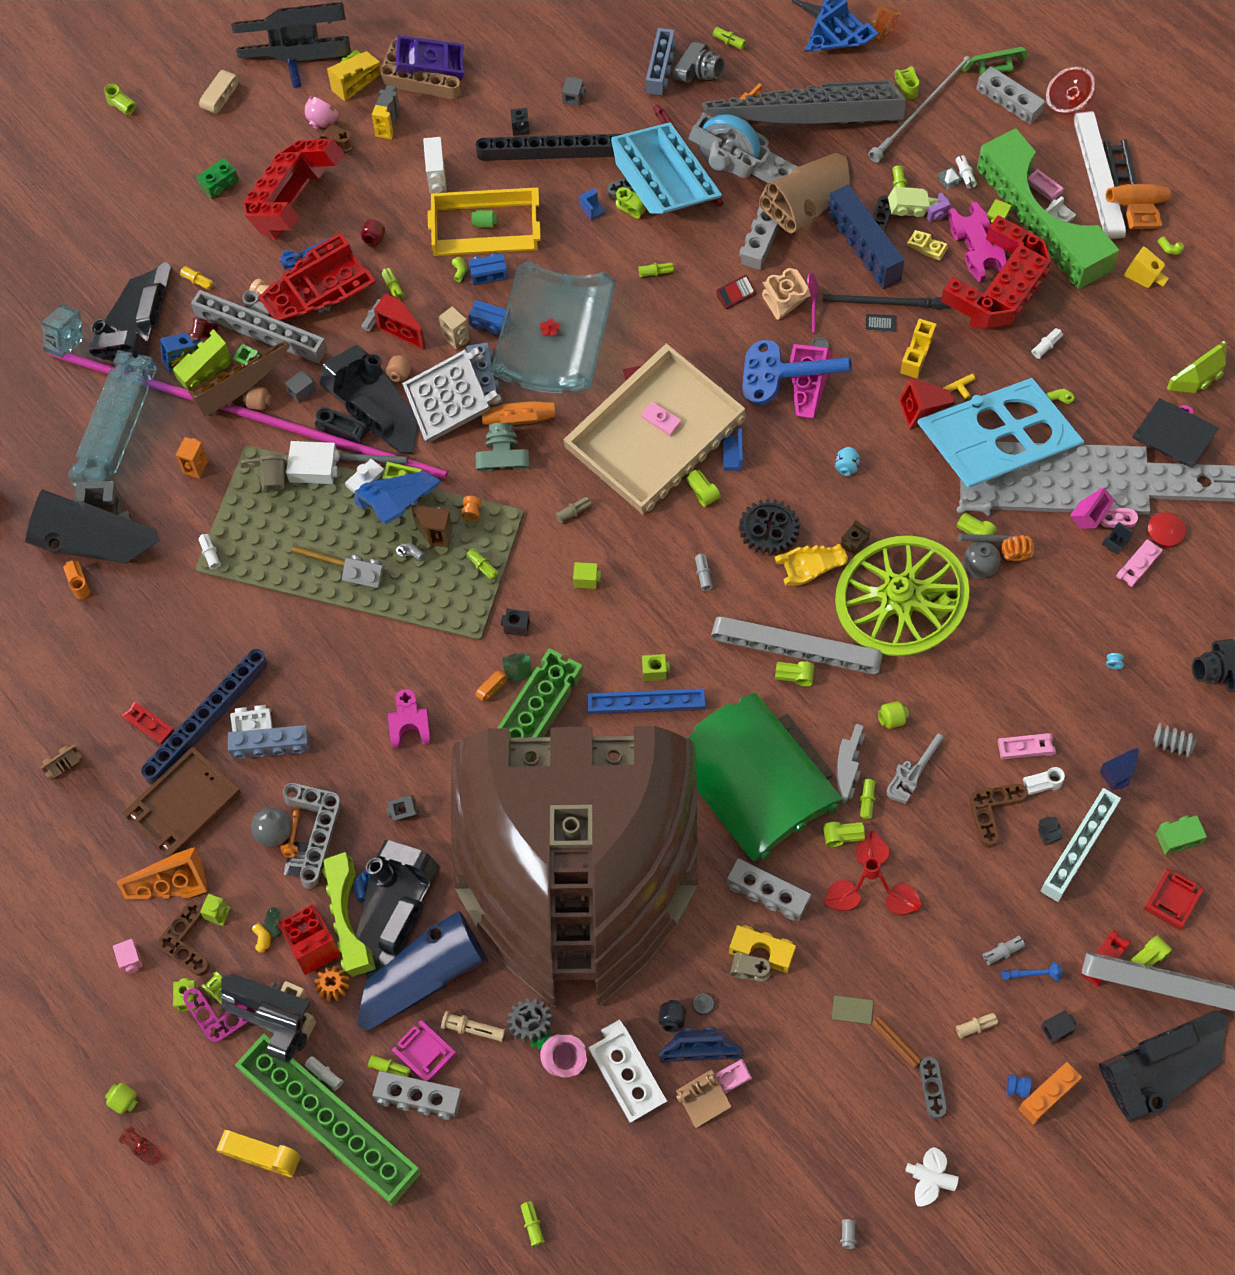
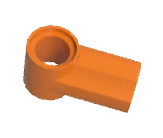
[63,560,90,599]

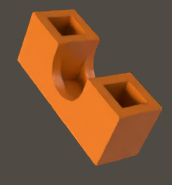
[1018,1062,1082,1125]

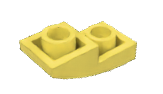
[907,230,948,261]

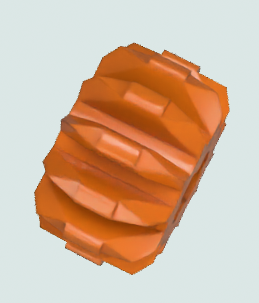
[1001,535,1035,562]
[314,966,350,1002]

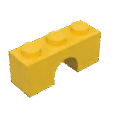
[900,319,936,378]
[729,925,796,974]

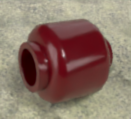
[360,219,385,245]

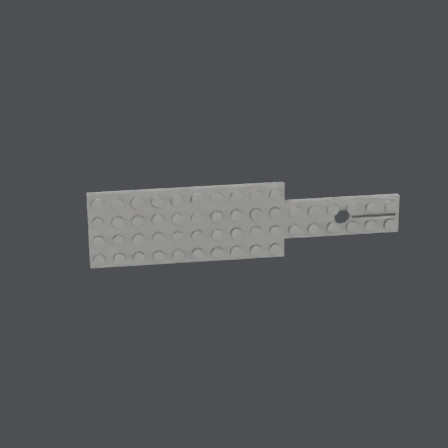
[960,442,1235,515]

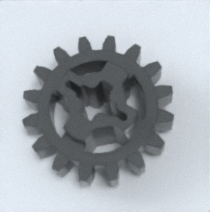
[507,998,553,1043]

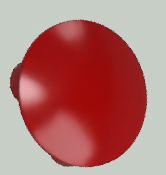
[1147,512,1186,548]

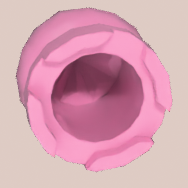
[540,1034,587,1077]

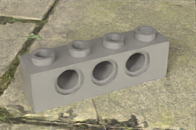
[976,66,1045,124]
[739,207,780,270]
[727,858,811,921]
[372,1071,462,1120]

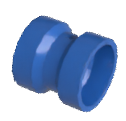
[1006,1074,1031,1099]

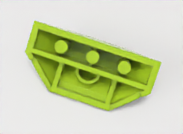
[1167,341,1227,393]

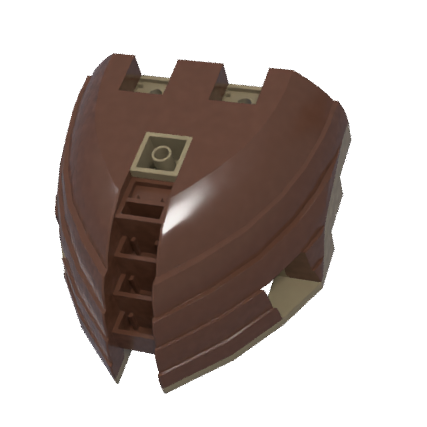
[451,726,698,1008]

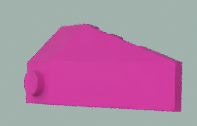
[790,344,833,419]

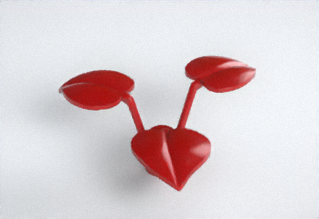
[824,830,921,915]

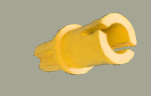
[180,266,213,290]

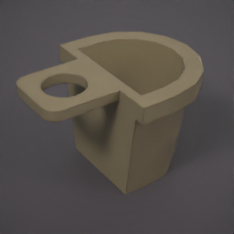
[240,454,287,493]

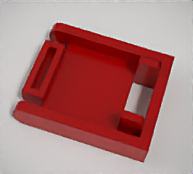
[1144,868,1204,930]

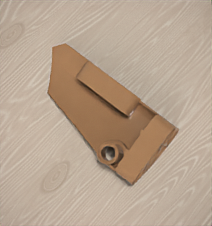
[759,153,850,233]

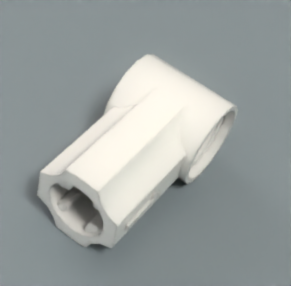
[1023,767,1065,795]

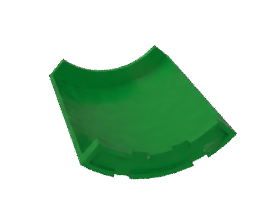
[683,693,843,861]

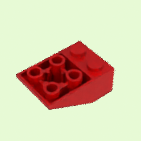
[278,904,342,975]

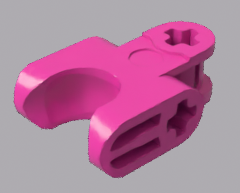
[388,689,431,749]

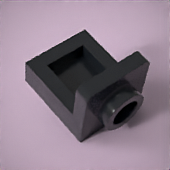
[1102,522,1134,555]

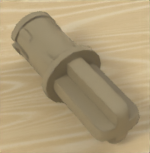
[555,497,591,523]

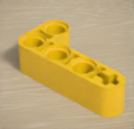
[216,1130,301,1178]

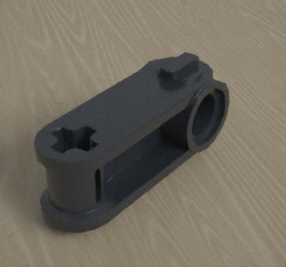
[314,407,369,444]

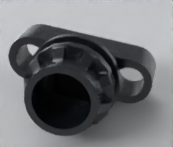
[1192,639,1235,692]

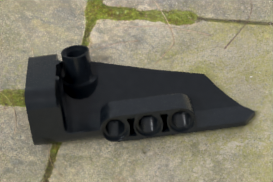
[90,262,172,363]
[320,345,418,454]
[25,489,160,564]

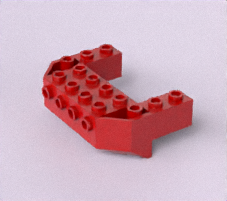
[243,138,345,240]
[940,215,1051,329]

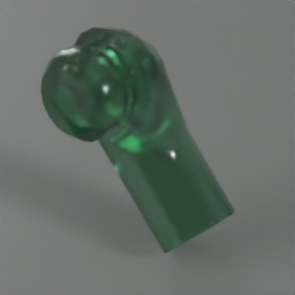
[264,907,282,939]

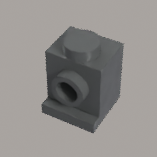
[387,795,419,821]

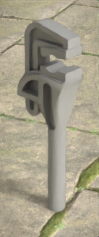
[887,733,944,804]

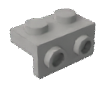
[342,555,386,588]

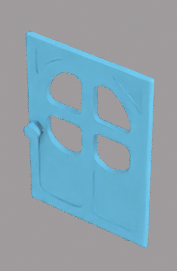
[917,378,1084,488]

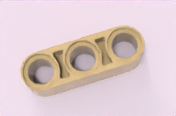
[199,69,239,114]

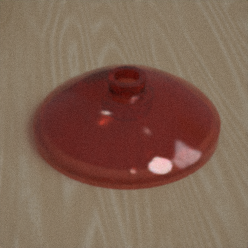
[1046,66,1096,115]

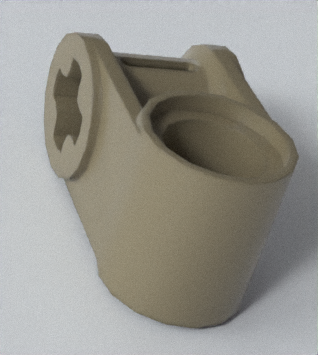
[730,953,771,982]

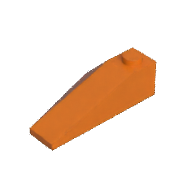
[117,847,207,899]

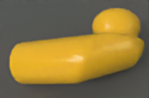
[252,923,271,953]

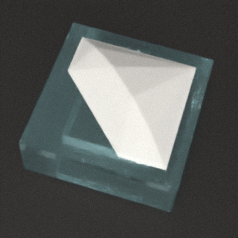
[937,167,962,189]

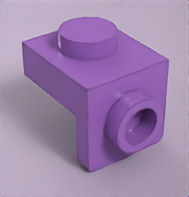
[927,192,951,223]

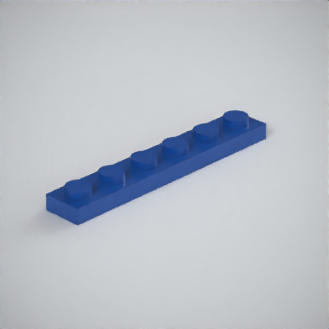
[588,689,705,714]

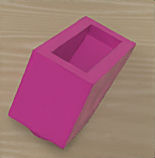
[1070,488,1115,529]

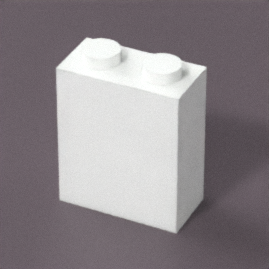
[423,137,447,193]
[286,441,340,484]

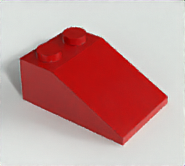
[374,294,426,350]

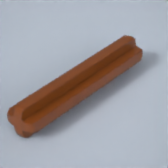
[872,1016,922,1068]

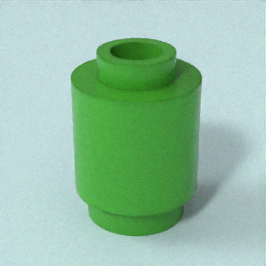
[472,210,497,228]

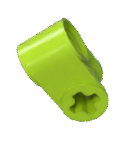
[895,66,919,99]
[616,187,647,219]
[201,972,239,1006]

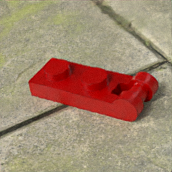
[121,701,175,746]
[1080,930,1131,987]

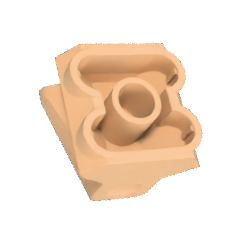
[762,268,810,320]

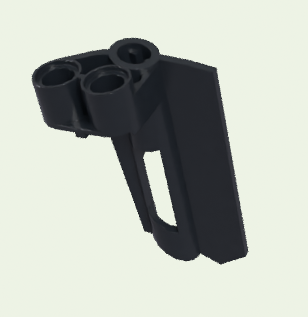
[221,974,310,1063]

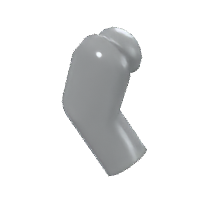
[396,543,425,561]

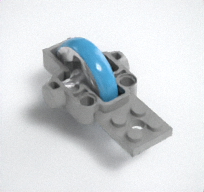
[688,112,798,183]

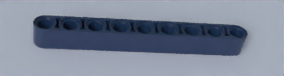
[141,649,268,785]

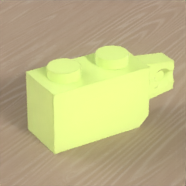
[888,187,939,217]

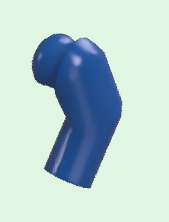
[353,871,370,902]

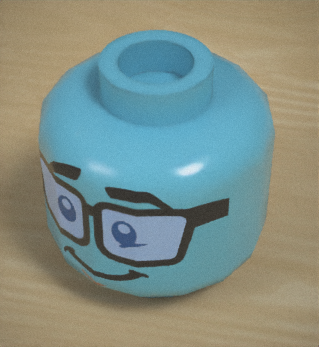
[835,447,861,476]

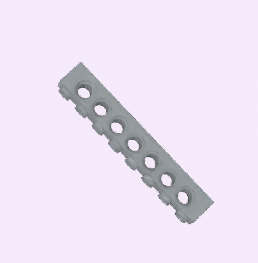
[191,290,327,364]

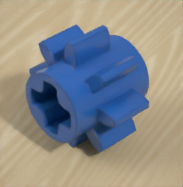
[279,249,299,270]

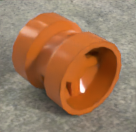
[461,496,482,521]

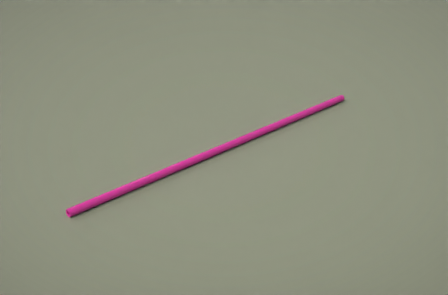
[50,348,448,480]

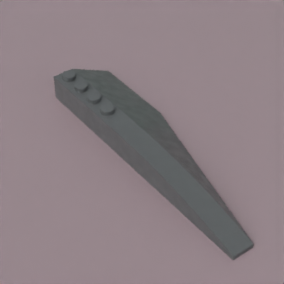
[702,80,906,124]

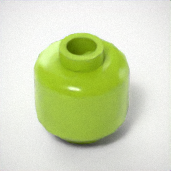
[878,701,909,729]
[105,1083,138,1115]

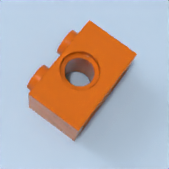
[176,437,209,479]

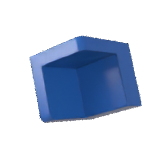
[579,188,605,220]

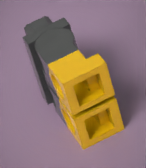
[372,85,400,140]

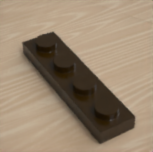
[778,713,833,780]

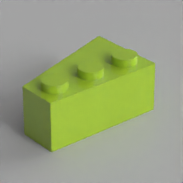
[173,329,232,390]

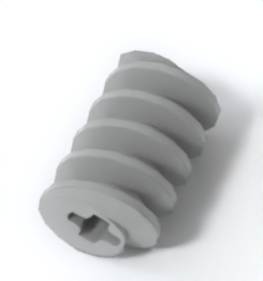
[1153,723,1198,758]

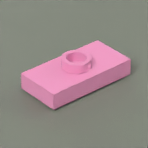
[1027,169,1064,202]
[641,402,682,436]
[715,1059,753,1094]

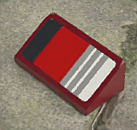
[716,275,756,309]

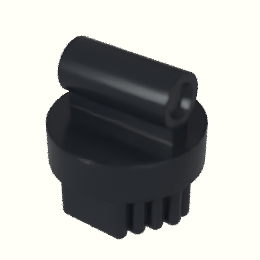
[1038,817,1062,845]

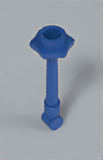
[1001,961,1063,981]

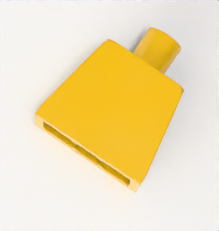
[1124,246,1169,288]

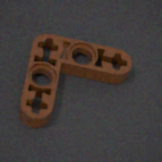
[970,784,1028,848]
[158,902,209,976]

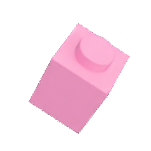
[113,939,143,974]

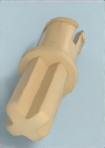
[956,1013,998,1039]

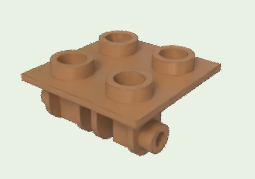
[41,744,82,780]
[676,1069,732,1128]

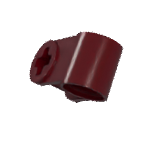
[188,317,218,339]

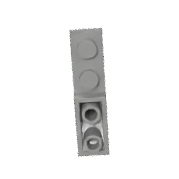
[836,724,865,805]

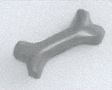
[957,499,994,516]

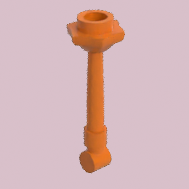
[280,806,302,858]

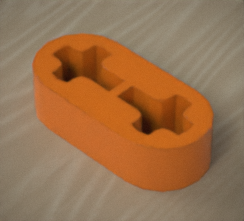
[476,670,508,702]

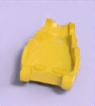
[775,544,848,586]

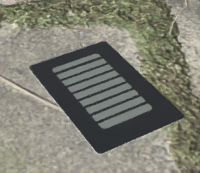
[865,314,896,332]

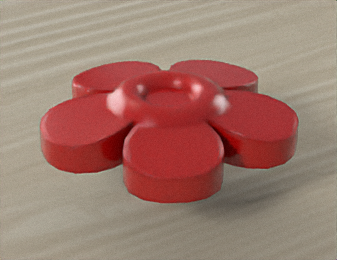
[540,318,560,337]

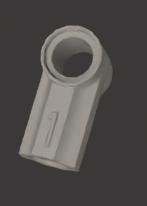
[242,290,272,318]

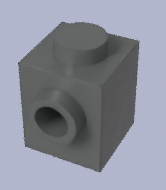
[562,77,586,106]

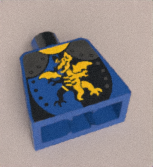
[160,333,201,373]

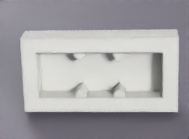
[345,459,384,493]

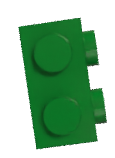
[196,158,239,199]

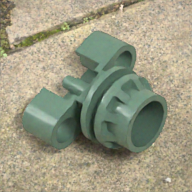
[475,423,529,471]

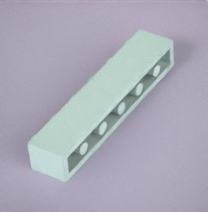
[1040,788,1121,902]

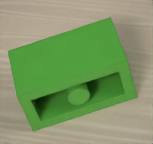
[1156,815,1207,855]

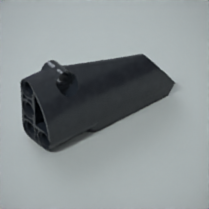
[356,840,441,979]
[1099,1010,1228,1123]

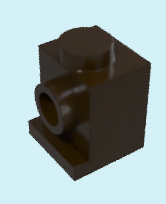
[841,520,871,555]

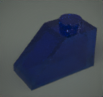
[1100,748,1139,791]

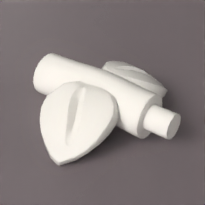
[905,1147,959,1207]

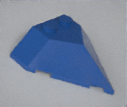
[804,0,879,52]

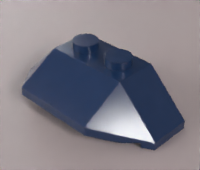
[659,1027,744,1062]

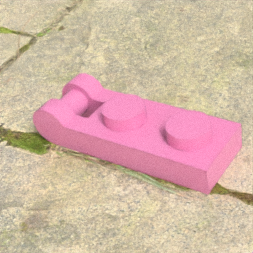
[1116,539,1163,587]
[998,733,1056,760]

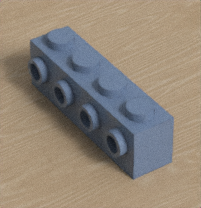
[646,28,677,96]
[466,343,502,416]
[228,725,310,759]

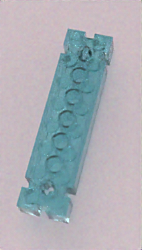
[68,350,157,486]

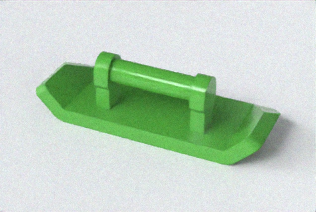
[962,47,1029,76]

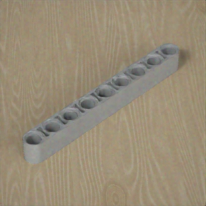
[711,617,883,674]
[1081,952,1235,1011]

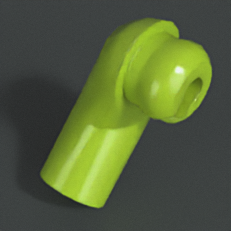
[1158,236,1184,255]

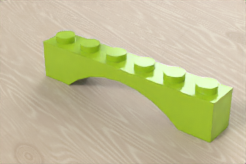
[322,852,375,977]

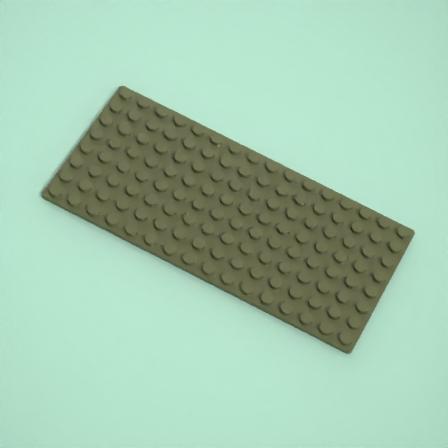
[196,446,523,640]

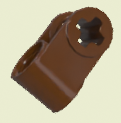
[320,124,354,153]

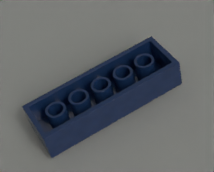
[827,184,905,289]

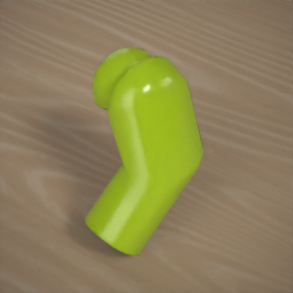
[452,257,468,282]
[1046,389,1075,404]

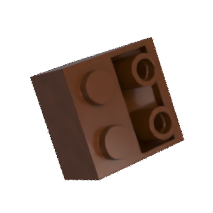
[411,505,453,548]

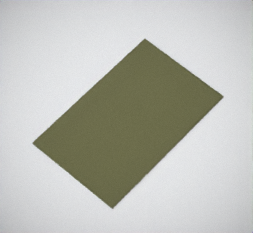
[832,995,873,1024]

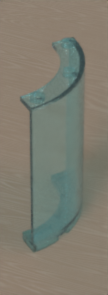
[490,260,616,393]

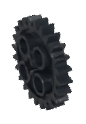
[739,498,800,556]

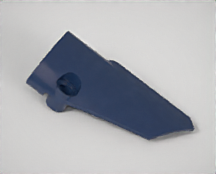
[357,911,488,1030]

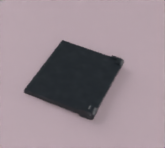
[1132,398,1219,469]

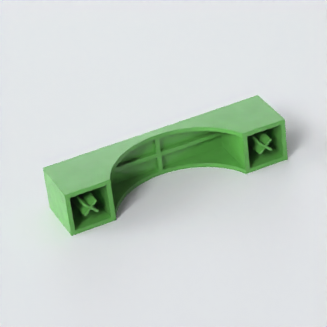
[977,128,1119,289]

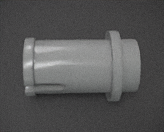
[840,1219,857,1249]

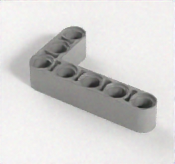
[283,783,340,889]

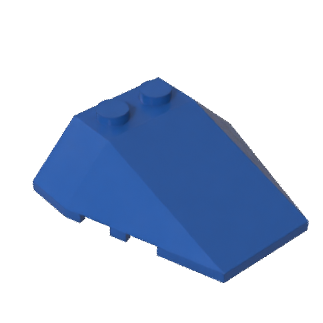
[354,471,441,524]

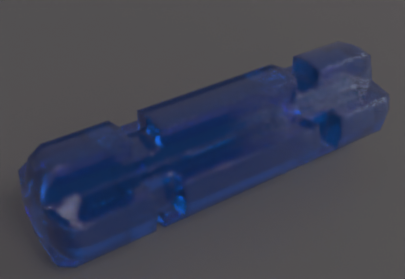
[287,58,301,88]

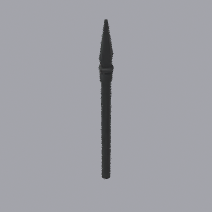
[823,294,952,310]

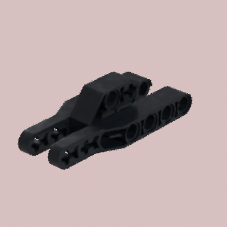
[231,2,351,62]

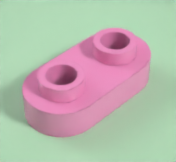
[1100,508,1138,528]

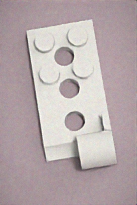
[589,1020,667,1123]

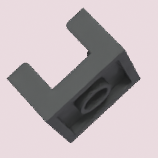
[75,481,122,515]

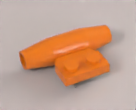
[1105,184,1171,229]
[482,401,555,425]

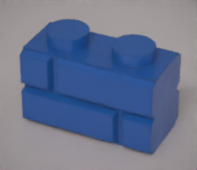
[469,253,508,285]
[468,300,510,335]

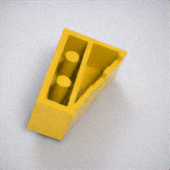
[327,51,381,102]

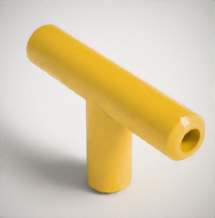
[943,374,975,400]

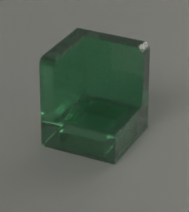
[502,653,532,681]

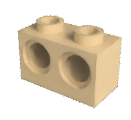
[439,306,470,350]

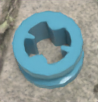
[1106,653,1124,669]

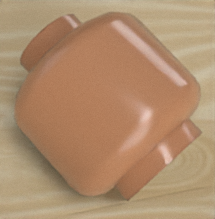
[386,355,412,382]
[243,386,272,411]

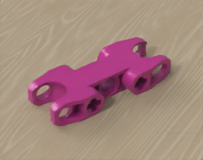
[948,202,1007,282]

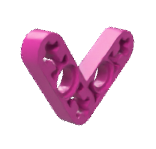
[183,987,257,1042]

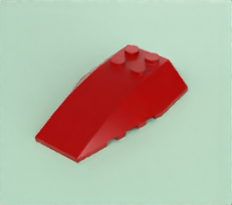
[258,232,376,321]

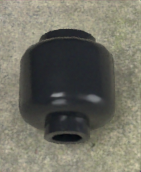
[658,1000,686,1033]

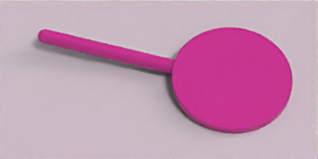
[807,273,818,333]

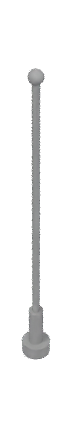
[868,56,970,163]

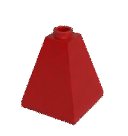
[899,379,955,430]

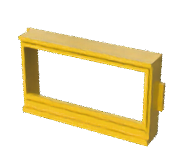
[428,188,541,256]

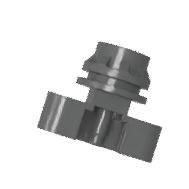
[673,42,725,83]

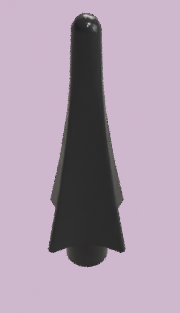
[792,0,822,19]

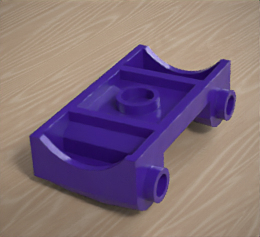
[395,35,465,81]

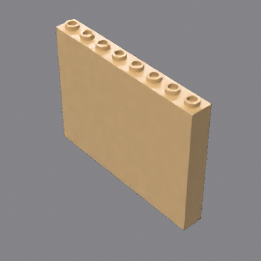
[563,343,746,515]

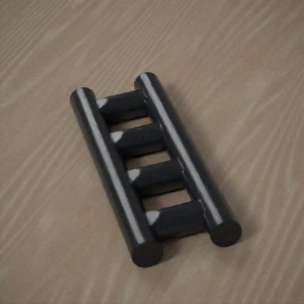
[1103,139,1137,187]

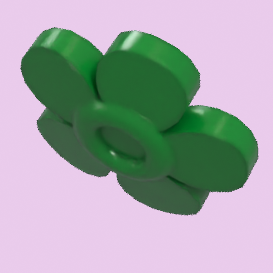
[530,1029,552,1049]

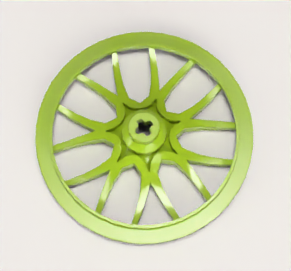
[835,536,970,656]

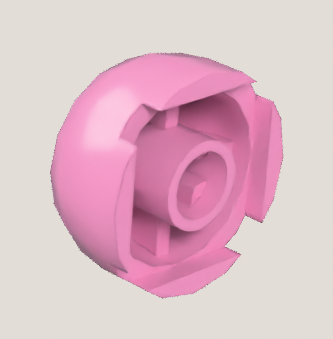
[305,96,339,129]

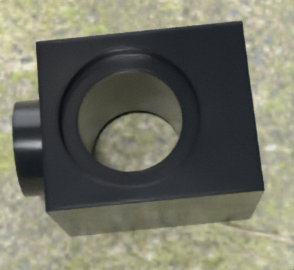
[510,108,530,136]
[501,608,530,637]
[1041,1010,1076,1045]

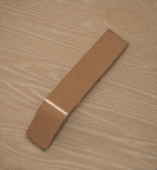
[381,39,461,99]

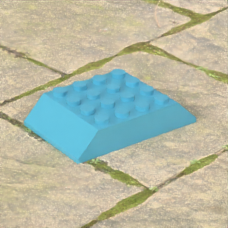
[611,122,722,214]

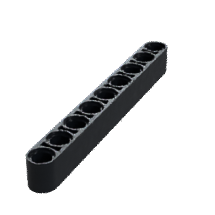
[475,134,623,161]

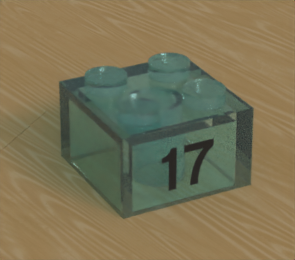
[41,304,83,358]

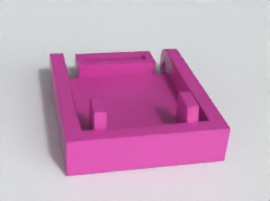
[391,1020,457,1082]

